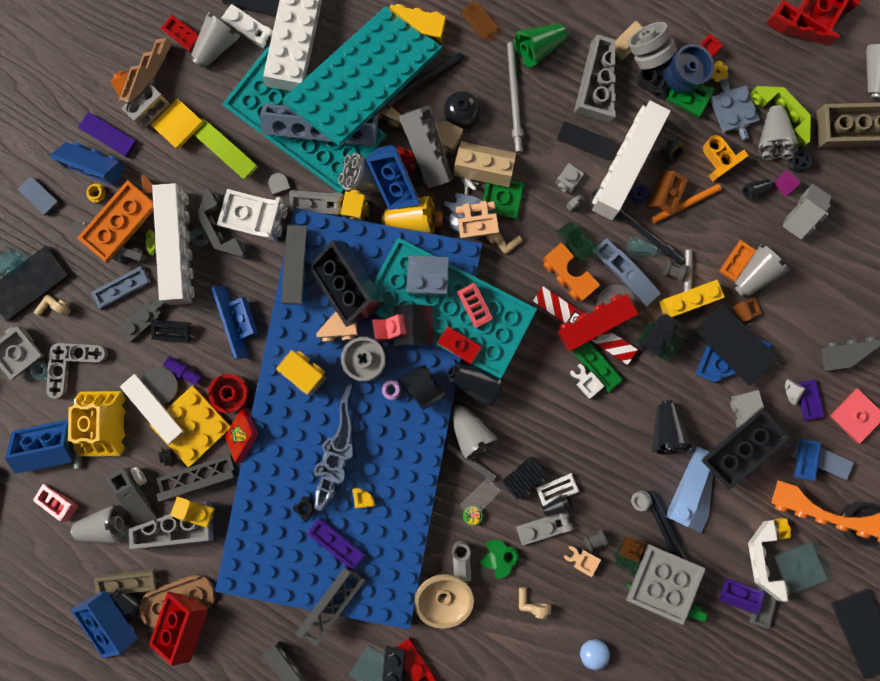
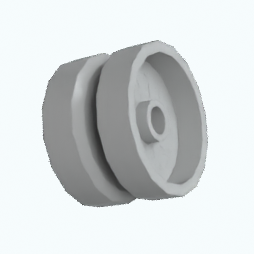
[628,22,677,69]
[341,337,386,382]

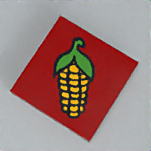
[225,407,258,463]

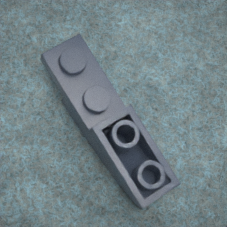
[593,238,661,307]

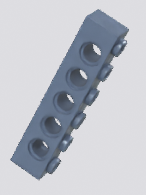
[260,104,378,146]

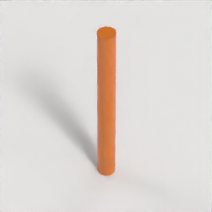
[651,184,722,224]

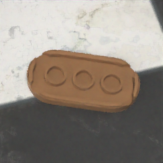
[139,574,216,628]

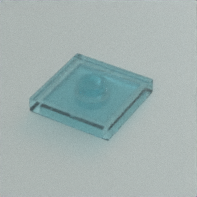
[774,542,827,594]

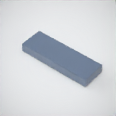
[91,266,152,310]
[791,439,854,480]

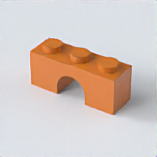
[542,242,600,303]

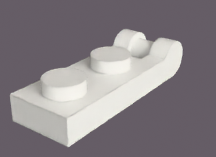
[221,4,273,48]

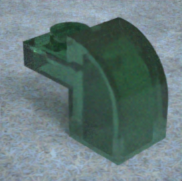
[556,221,598,260]

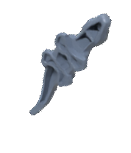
[314,384,353,511]

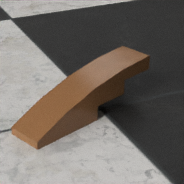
[119,38,172,103]

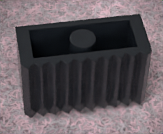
[638,313,681,357]
[501,456,547,500]

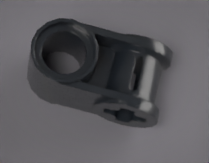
[636,68,670,100]

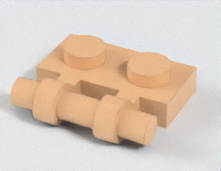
[456,201,499,239]

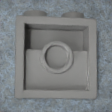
[0,325,44,380]

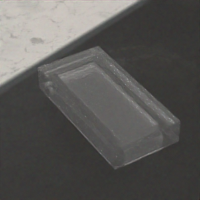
[460,478,501,520]

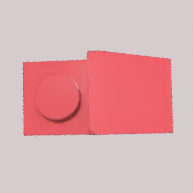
[373,315,407,344]

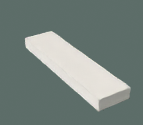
[120,374,185,444]

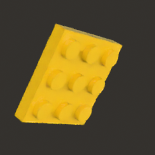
[150,386,231,467]

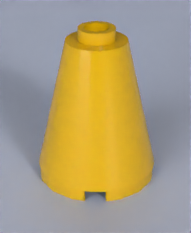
[382,196,435,234]

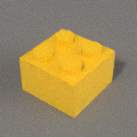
[276,350,327,396]

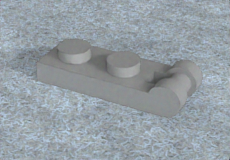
[289,190,343,214]
[516,513,574,546]

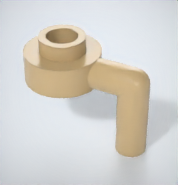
[486,232,523,254]
[34,295,71,317]
[519,587,551,619]

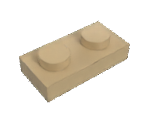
[615,21,643,61]

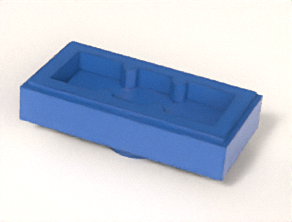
[794,439,822,481]

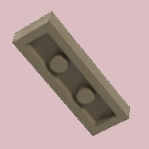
[94,569,157,595]

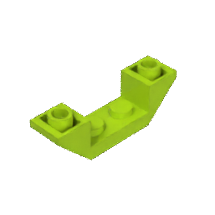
[750,86,811,149]

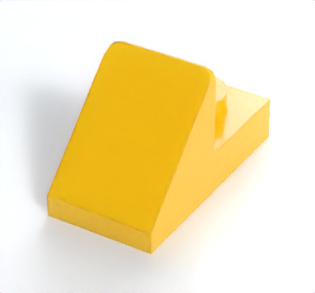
[170,497,215,528]

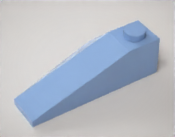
[666,446,713,533]

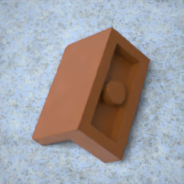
[647,171,688,214]

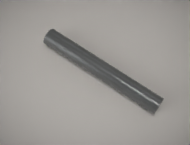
[445,443,497,482]

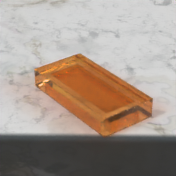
[460,0,499,41]

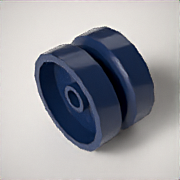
[663,44,714,94]

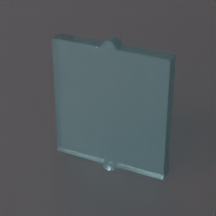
[348,645,384,681]

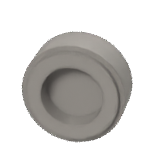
[631,490,652,511]

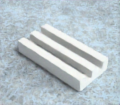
[536,473,579,506]

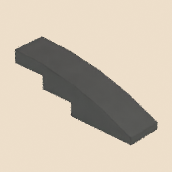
[282,225,308,305]

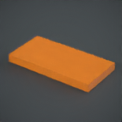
[77,180,154,263]

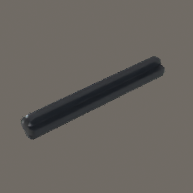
[647,491,686,560]

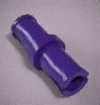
[163,356,202,387]

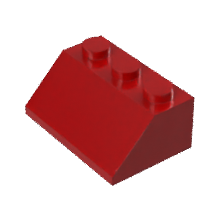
[149,592,209,666]

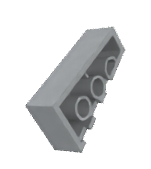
[574,34,616,123]
[399,105,453,188]
[129,501,214,549]

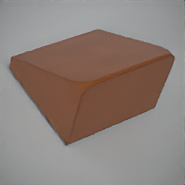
[141,175,154,198]
[734,297,762,323]

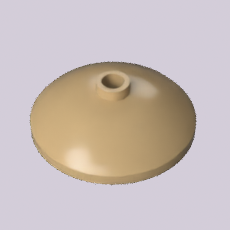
[415,575,474,628]

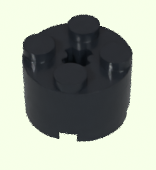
[401,365,445,411]

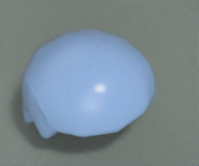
[580,639,610,671]

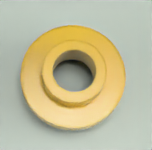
[86,184,106,203]

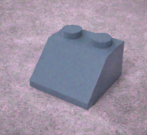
[407,256,449,297]

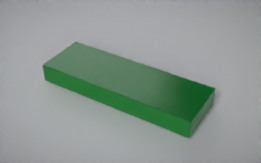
[571,341,623,392]

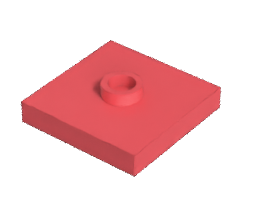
[829,389,880,443]

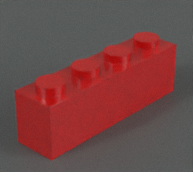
[557,293,638,352]

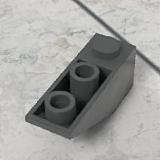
[821,336,880,371]
[106,467,157,525]

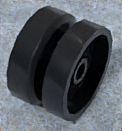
[840,502,880,546]

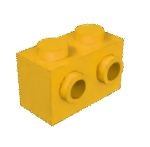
[341,190,370,221]

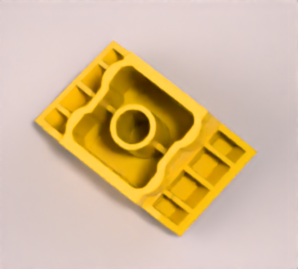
[68,391,126,456]

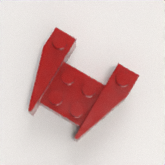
[766,0,860,46]

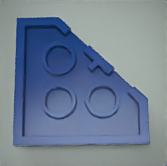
[695,338,771,382]

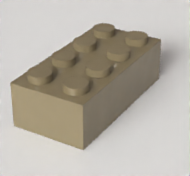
[816,103,880,148]

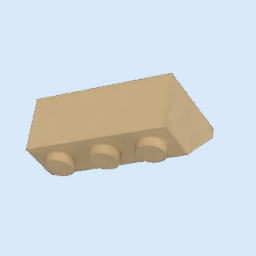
[454,141,516,187]

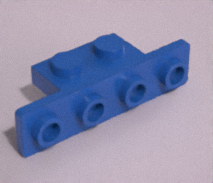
[212,286,258,360]

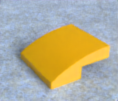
[151,99,204,150]

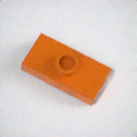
[718,240,756,282]

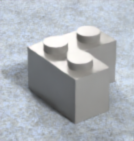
[782,183,831,239]

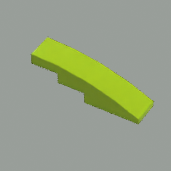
[193,118,258,181]

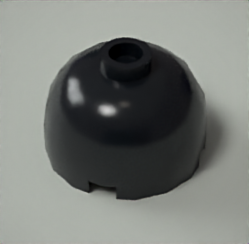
[443,91,480,129]

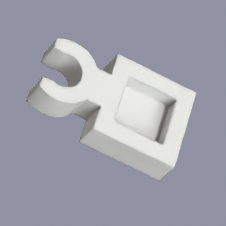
[570,364,604,399]

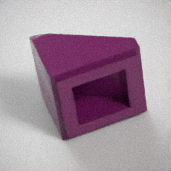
[772,170,801,196]

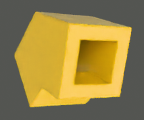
[773,518,791,540]

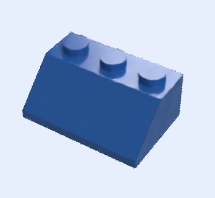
[50,142,124,187]
[365,145,421,210]
[5,419,74,474]
[70,590,138,658]

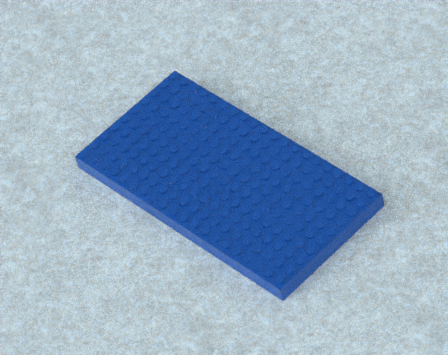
[215,208,482,630]

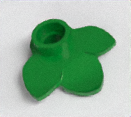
[481,540,519,579]

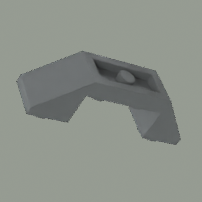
[197,188,247,259]

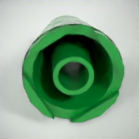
[514,23,568,67]

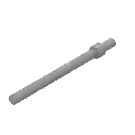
[507,42,524,153]

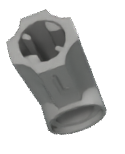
[452,541,471,582]

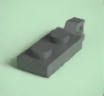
[117,298,167,343]

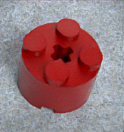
[208,374,252,413]

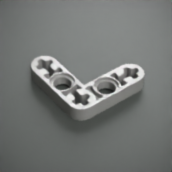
[46,343,108,399]

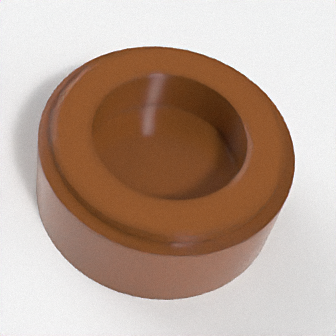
[435,210,443,230]

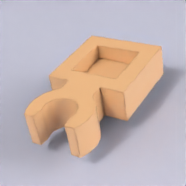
[563,546,601,577]

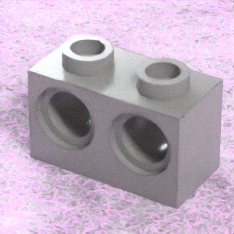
[121,83,170,130]

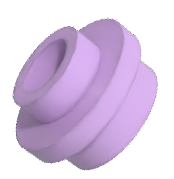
[382,380,402,400]

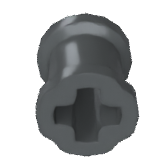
[662,259,687,281]
[583,529,608,553]

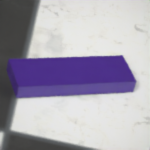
[78,112,137,158]
[306,517,366,571]

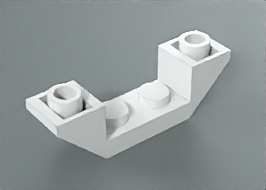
[748,520,789,601]

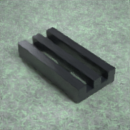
[151,320,191,343]

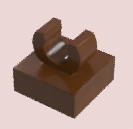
[619,536,645,562]

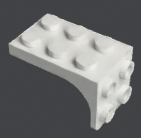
[217,189,288,241]

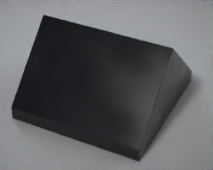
[393,304,434,346]

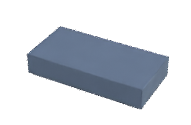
[17,176,60,216]

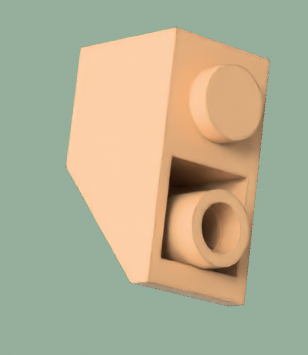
[317,312,358,342]

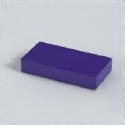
[797,379,825,421]

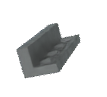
[156,455,238,501]
[295,566,365,645]
[262,641,308,681]

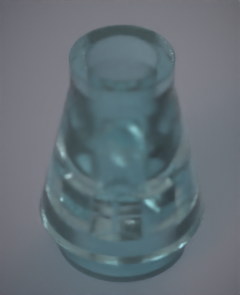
[627,236,657,256]

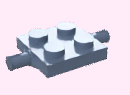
[710,79,760,141]

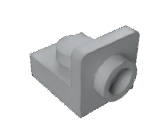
[555,163,584,193]

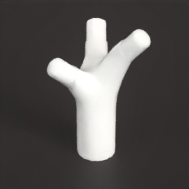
[460,177,479,195]

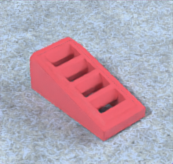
[457,283,493,328]
[33,484,78,521]

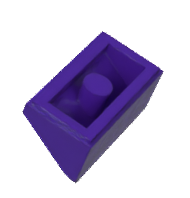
[719,578,765,615]

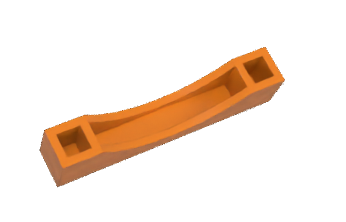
[771,481,880,542]

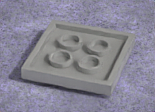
[626,544,705,625]

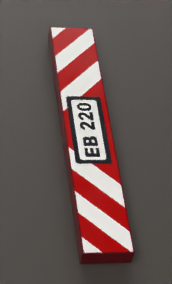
[532,286,638,366]

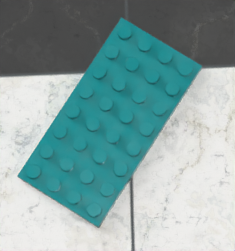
[282,6,442,147]
[222,46,387,194]
[373,238,537,379]

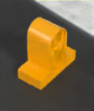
[703,135,749,182]

